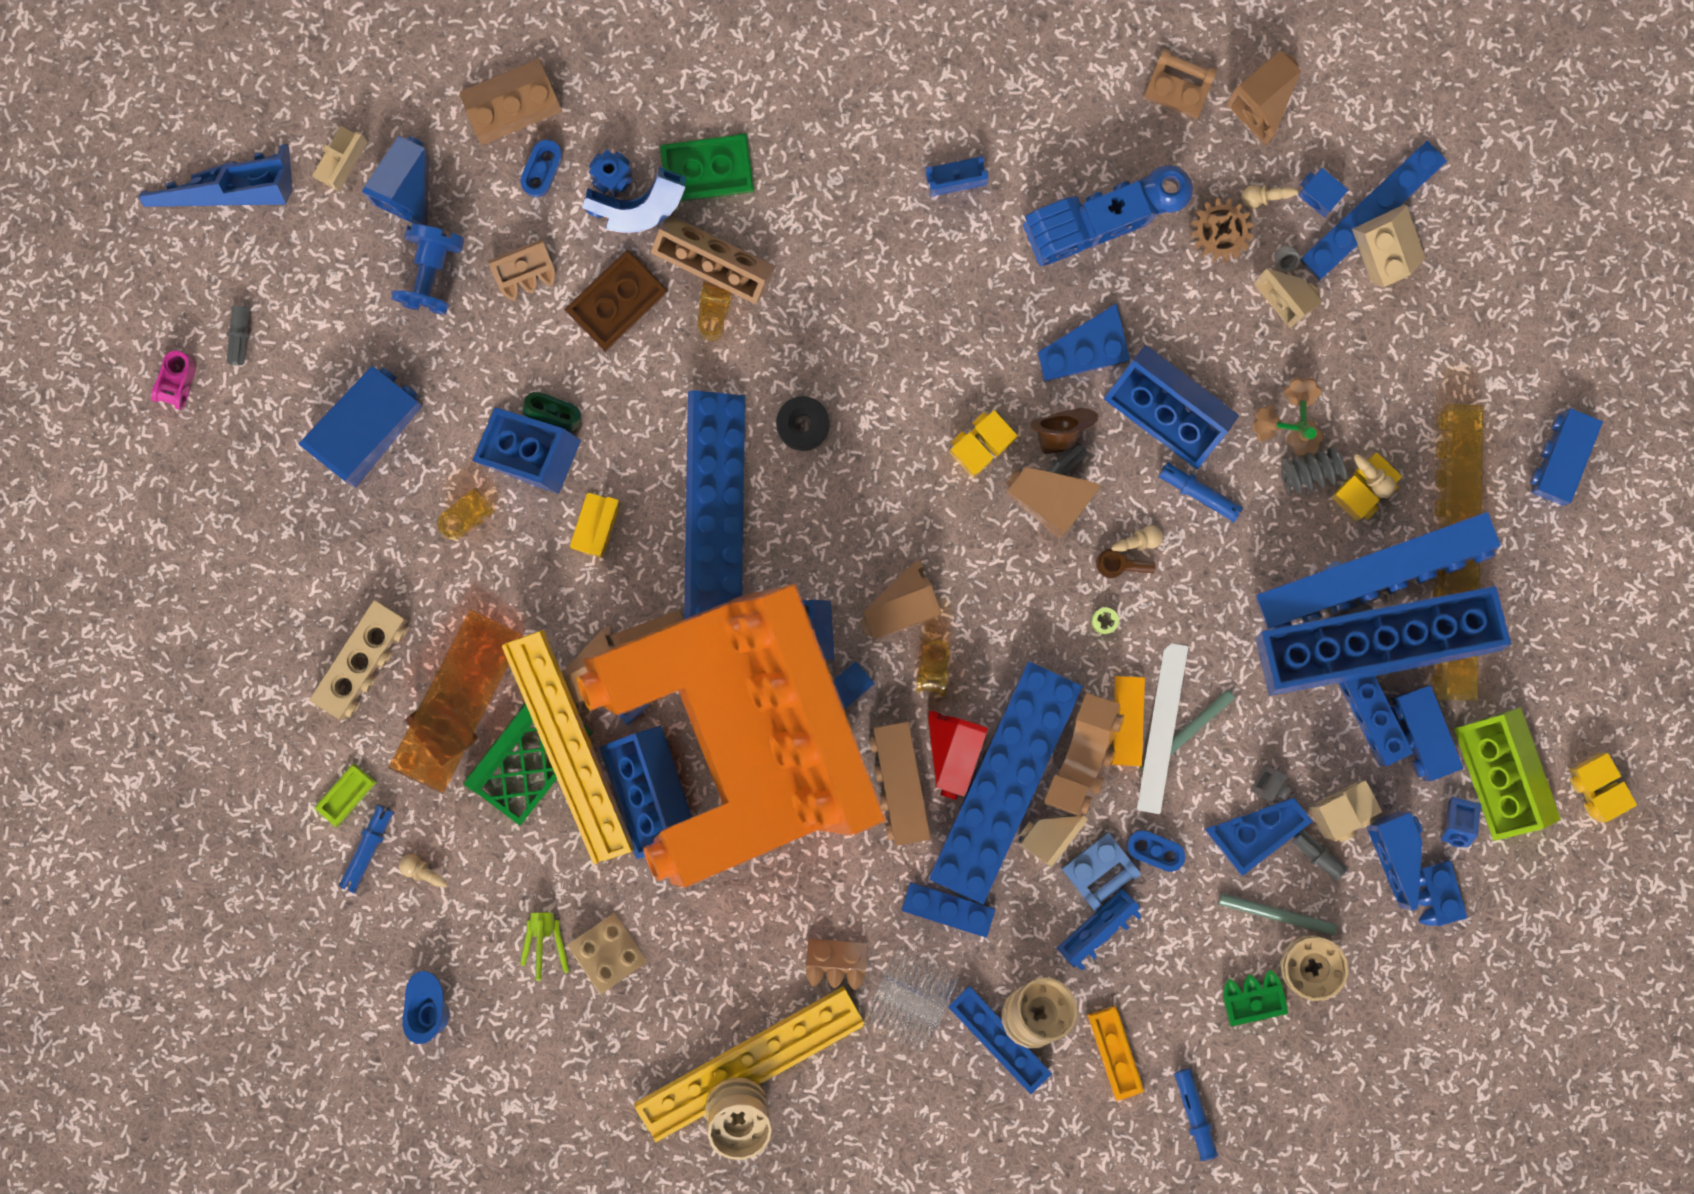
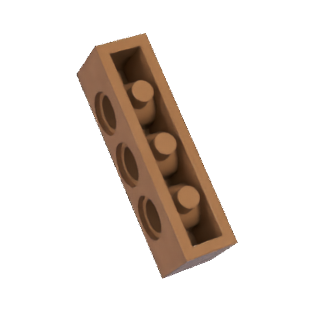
[651,215,776,304]

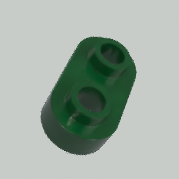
[523,392,581,432]

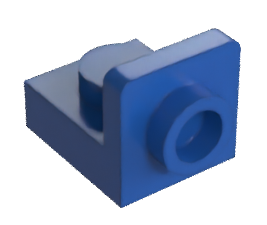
[1441,797,1481,847]

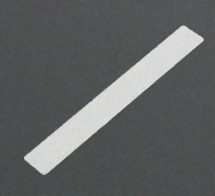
[1137,643,1188,814]

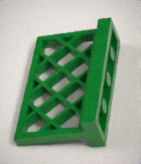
[463,703,593,826]

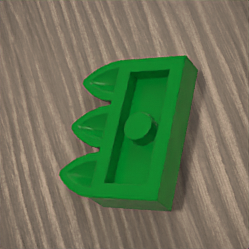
[1222,970,1289,1027]

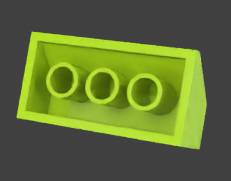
[1454,707,1561,841]

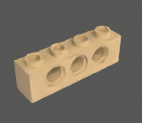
[309,600,409,720]

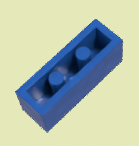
[1530,408,1603,506]
[1390,685,1464,782]

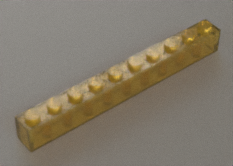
[1431,404,1484,702]

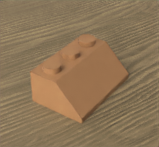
[459,58,562,145]

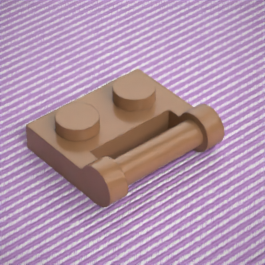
[1143,48,1218,119]

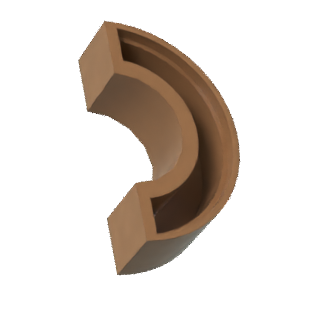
[1044,693,1124,816]

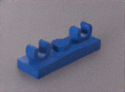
[1056,889,1141,970]

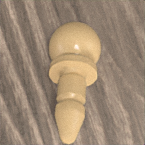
[1241,185,1298,209]
[1354,454,1396,498]
[1111,525,1163,551]
[399,854,447,887]

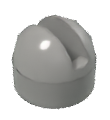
[1275,246,1300,272]

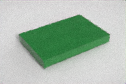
[660,134,754,202]

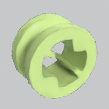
[1091,607,1119,635]

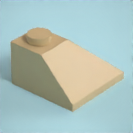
[1253,269,1322,328]
[1019,815,1088,867]

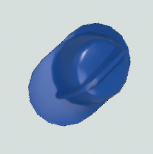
[402,971,450,1044]

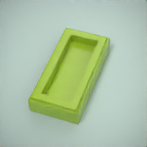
[314,763,377,828]

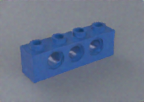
[1338,676,1413,766]

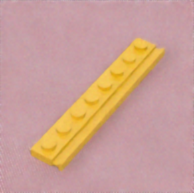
[502,629,635,865]
[634,986,865,1142]

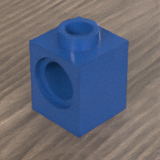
[1298,168,1348,218]

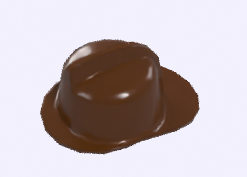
[1030,408,1098,454]

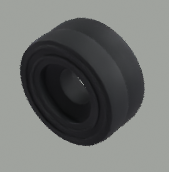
[776,396,829,451]

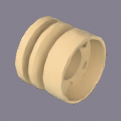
[1280,935,1349,1001]
[1001,978,1077,1048]
[705,1078,772,1160]

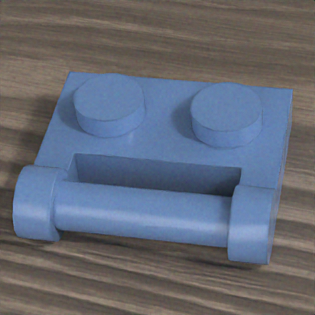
[1061,832,1141,911]

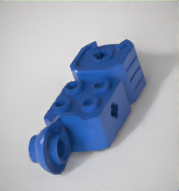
[1023,165,1193,266]

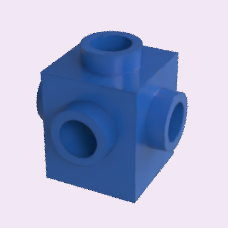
[589,149,633,197]

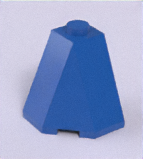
[362,136,429,226]

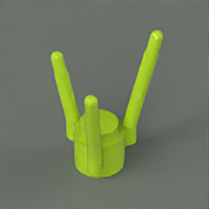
[520,913,569,981]

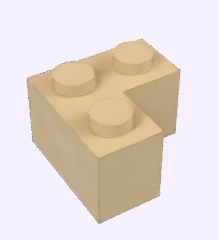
[1308,780,1382,842]

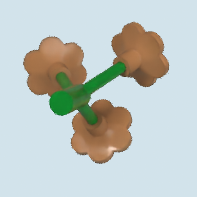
[1252,378,1324,456]

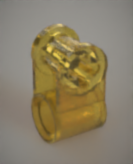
[697,282,732,342]
[437,487,495,540]
[916,639,950,697]

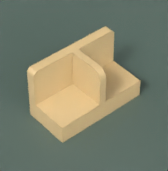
[312,126,368,192]

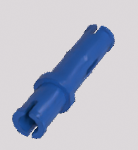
[1158,461,1243,523]
[338,804,395,893]
[1173,1068,1219,1161]

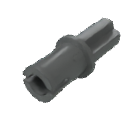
[226,306,250,366]
[1046,442,1088,476]
[1293,830,1348,881]

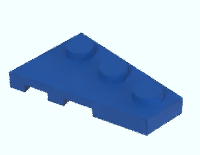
[1037,304,1130,382]
[1205,798,1313,877]

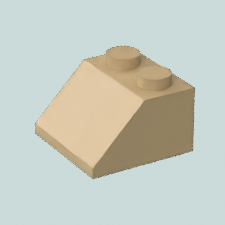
[1352,204,1426,287]

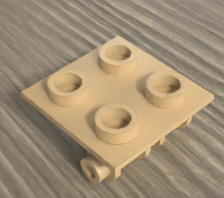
[567,912,648,995]

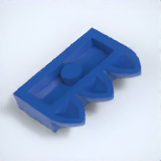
[1418,860,1467,926]

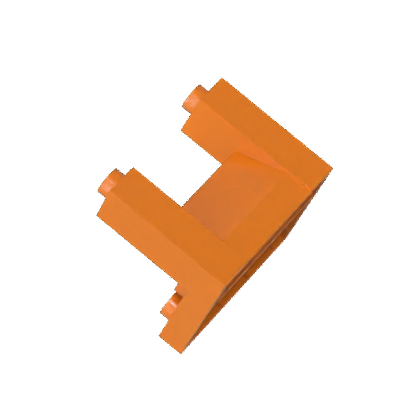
[577,584,886,888]

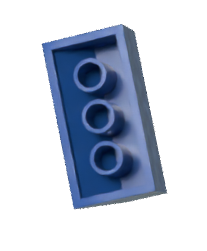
[1104,344,1239,470]
[599,725,692,860]

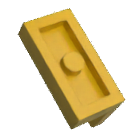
[570,493,621,559]

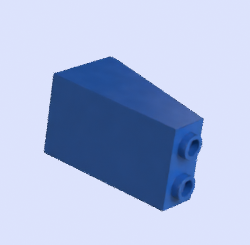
[298,366,422,488]

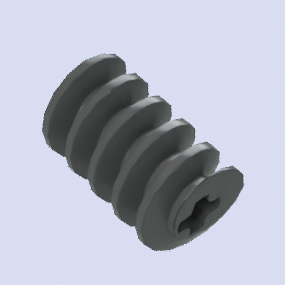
[1281,447,1348,496]

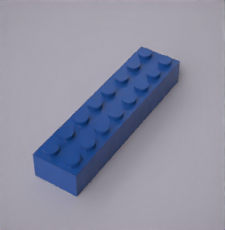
[1256,512,1501,630]
[1255,586,1511,696]
[928,661,1083,904]

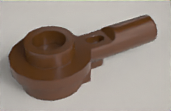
[1096,549,1155,578]

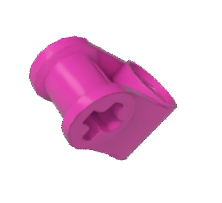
[151,351,196,410]

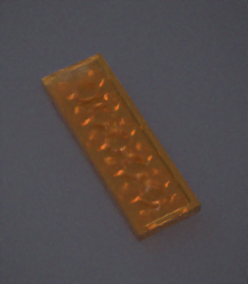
[388,609,523,795]

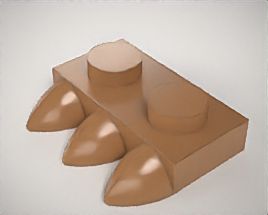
[488,239,555,301]
[806,938,868,990]

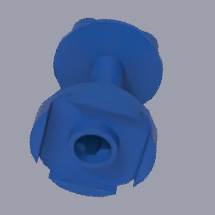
[391,224,465,315]

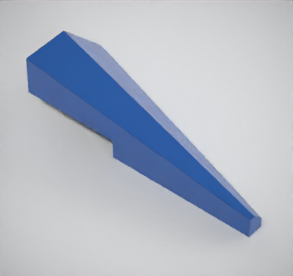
[139,144,293,207]

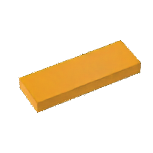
[1111,676,1145,766]
[1087,1005,1144,1101]

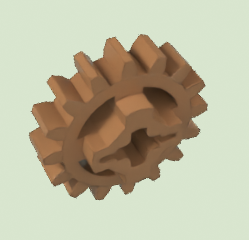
[1189,198,1254,263]

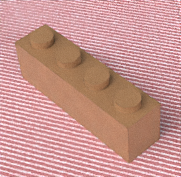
[868,722,931,846]

